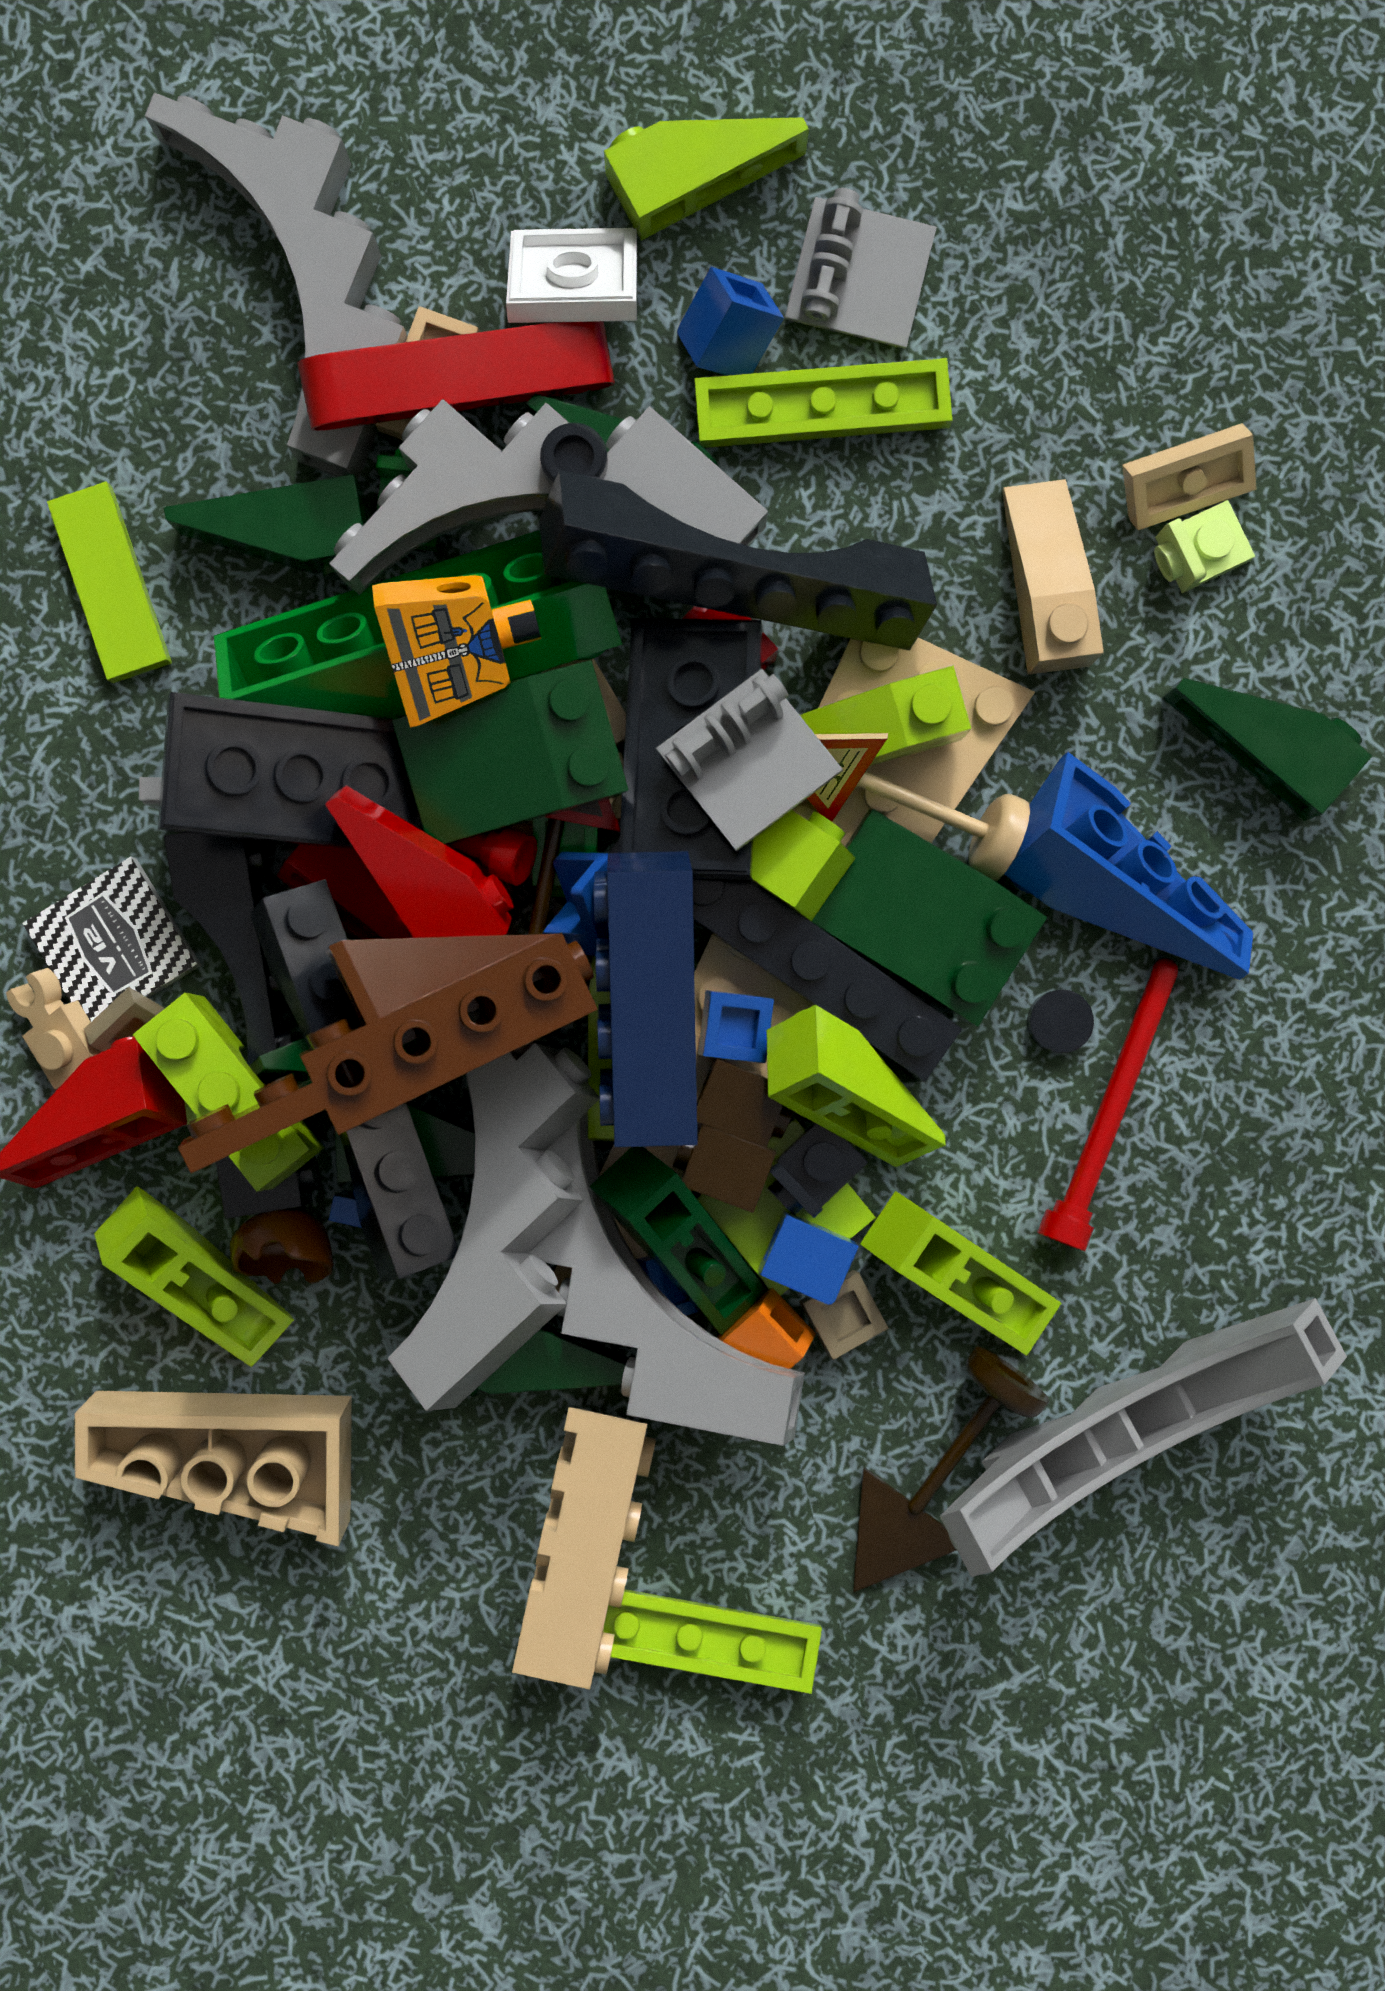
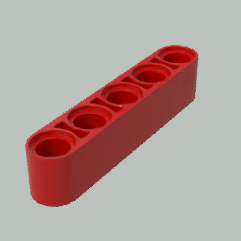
[297,321,615,431]

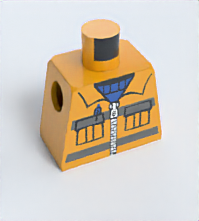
[372,575,541,728]

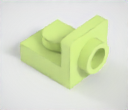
[1154,500,1255,593]

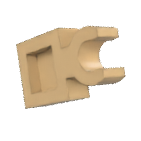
[6,968,101,1090]

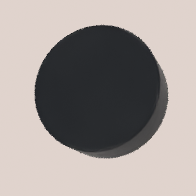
[540,423,608,486]
[1027,990,1094,1053]

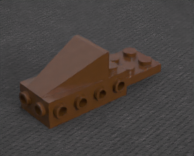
[178,932,598,1173]

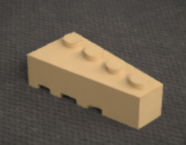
[75,1391,352,1547]
[512,1407,656,1690]

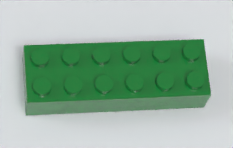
[214,530,622,719]

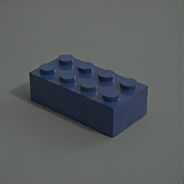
[594,851,698,1147]

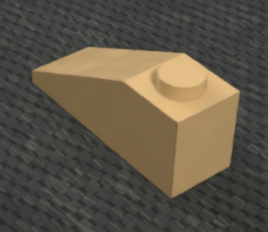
[1002,479,1104,675]

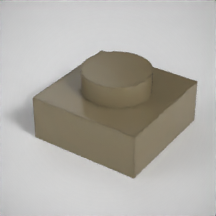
[84,987,165,1052]
[799,1270,889,1360]

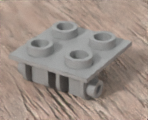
[785,188,937,349]
[656,669,843,851]

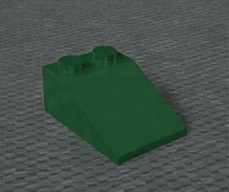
[391,660,629,845]
[811,809,1047,1027]

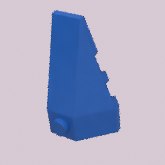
[1004,752,1253,980]

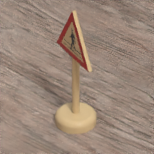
[807,733,1030,881]

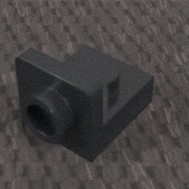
[768,1123,868,1218]

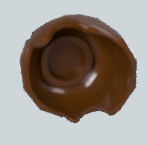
[230,1208,334,1284]

